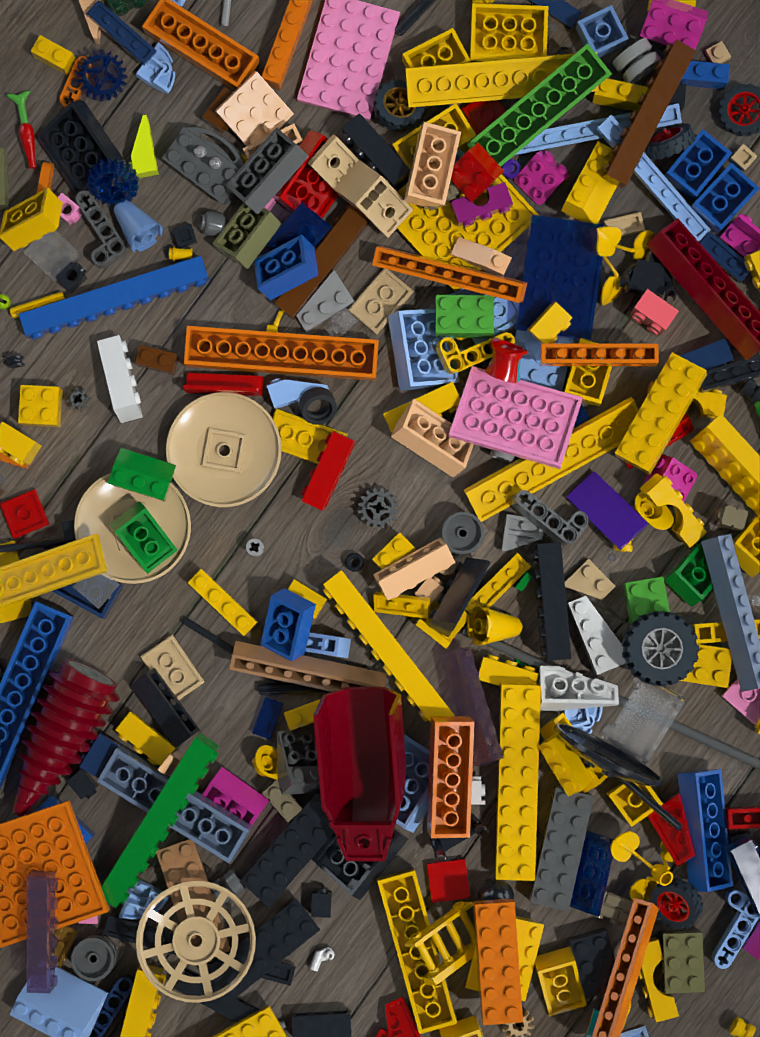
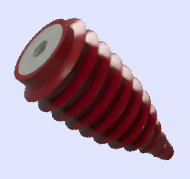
[13,659,120,817]

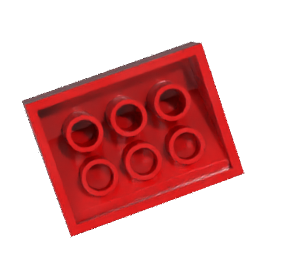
[273,130,338,229]

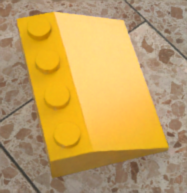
[470,3,548,62]
[465,916,544,1001]

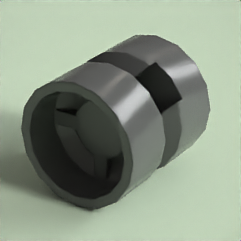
[211,868,246,905]

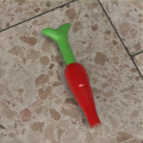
[7,90,36,169]

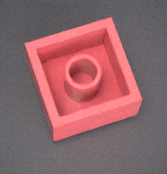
[630,289,679,336]

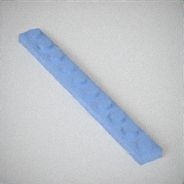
[515,104,682,155]

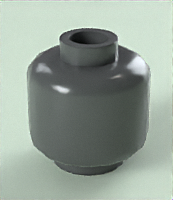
[199,211,228,237]

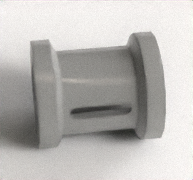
[246,539,264,557]

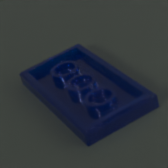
[570,830,614,916]

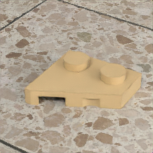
[565,559,616,600]

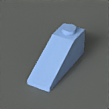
[267,378,329,410]
[305,632,351,658]

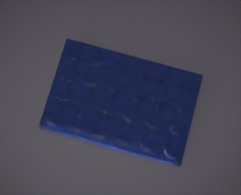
[515,215,607,340]

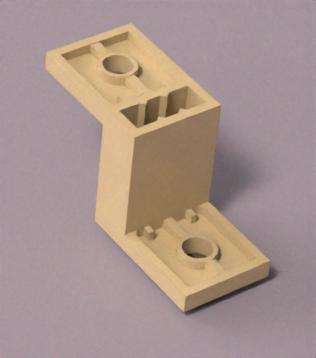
[308,134,414,238]

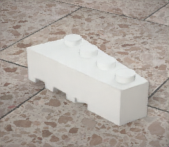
[97,335,143,423]
[567,596,626,675]

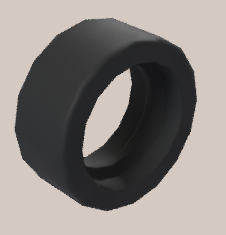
[299,387,337,425]

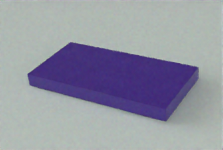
[567,471,648,550]

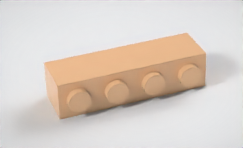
[373,537,455,600]

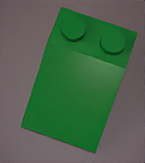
[109,501,178,574]
[664,536,713,607]

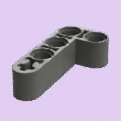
[76,190,127,268]
[511,490,588,546]

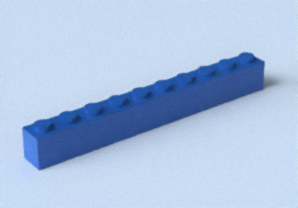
[19,256,210,340]

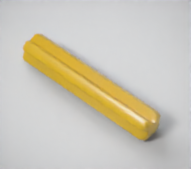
[10,292,65,318]

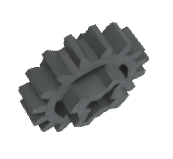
[358,488,399,529]

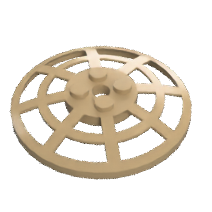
[136,881,256,1003]

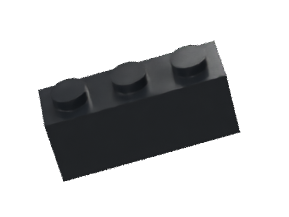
[292,1010,352,1037]

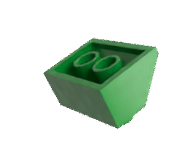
[108,448,176,502]

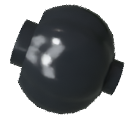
[477,877,514,901]

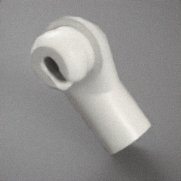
[309,947,335,971]

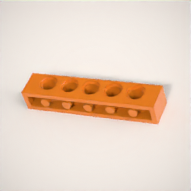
[539,344,659,366]

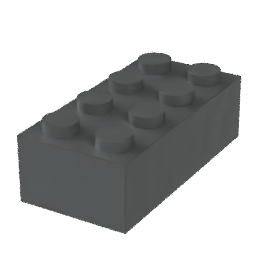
[226,127,309,214]

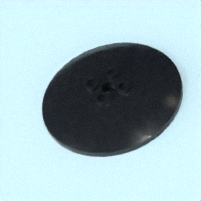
[554,723,662,786]

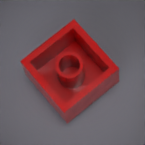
[451,143,504,202]

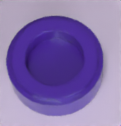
[502,159,521,179]

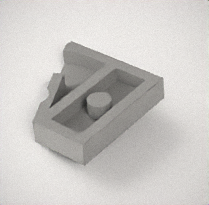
[501,514,543,552]

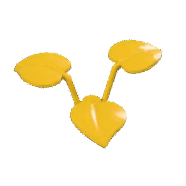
[593,226,655,305]
[610,831,674,902]

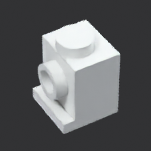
[471,776,485,805]

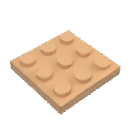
[215,71,294,147]

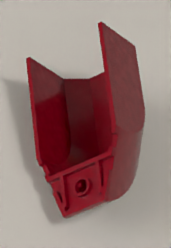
[313,687,406,861]

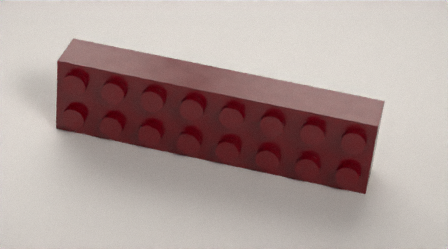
[646,218,760,360]

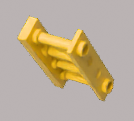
[405,901,476,985]

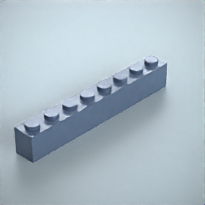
[702,534,760,692]

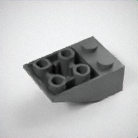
[277,730,320,795]

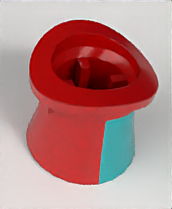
[485,338,529,383]

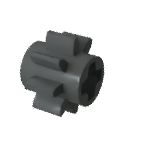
[66,388,91,412]

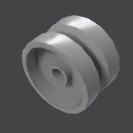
[612,38,662,84]

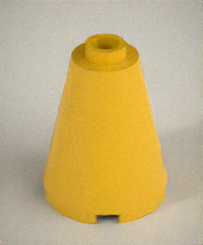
[467,607,522,646]

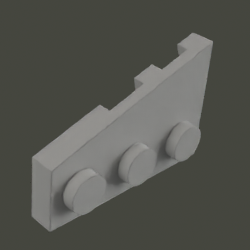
[296,270,355,333]

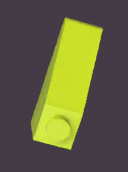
[129,115,159,179]

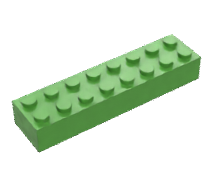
[467,43,612,167]

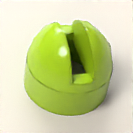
[0,294,11,310]

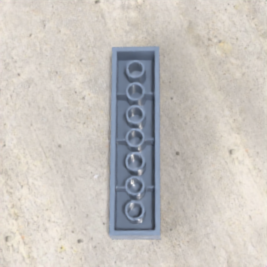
[97,746,253,863]

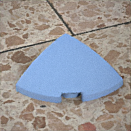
[136,42,175,94]
[562,707,603,734]
[119,880,169,919]

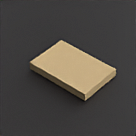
[348,269,414,335]
[141,635,205,700]

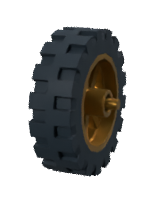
[373,79,424,132]

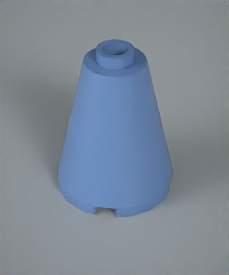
[114,199,163,252]

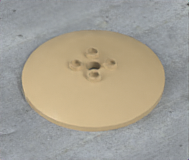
[166,392,282,507]
[74,473,191,584]

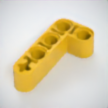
[435,332,515,374]

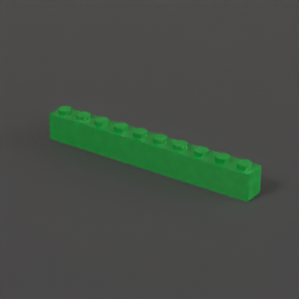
[101,733,220,908]

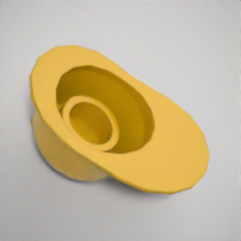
[633,491,674,530]
[251,745,278,780]

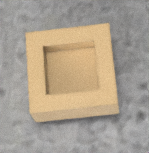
[705,41,731,64]
[730,144,758,172]

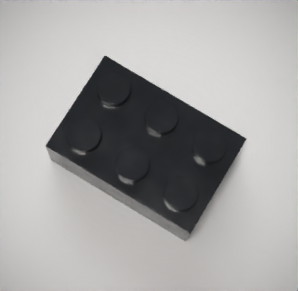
[567,928,615,999]

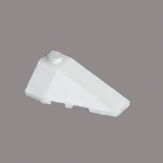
[538,666,619,711]

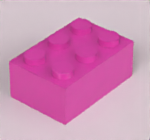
[640,0,709,50]

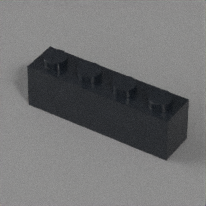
[130,668,200,748]

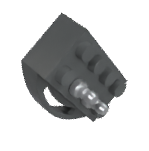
[162,127,245,204]

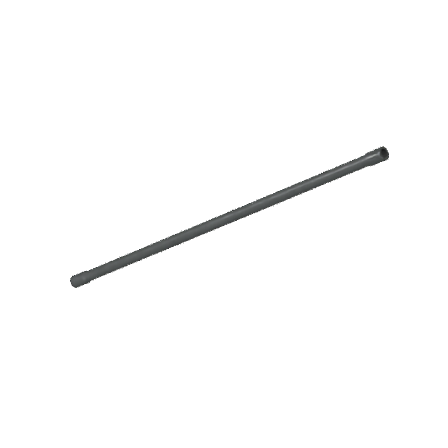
[461,625,760,770]

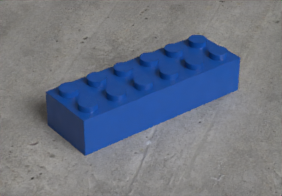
[678,769,733,892]

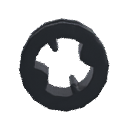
[7,356,25,368]

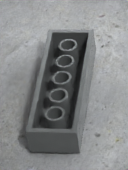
[529,786,594,911]

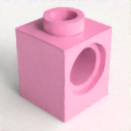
[58,193,82,225]

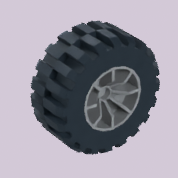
[621,611,699,686]

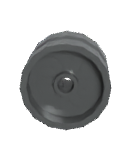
[441,512,484,555]
[71,934,118,981]

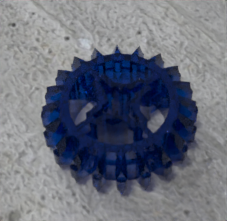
[76,49,128,102]
[87,157,139,207]

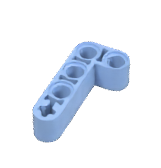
[711,888,759,969]

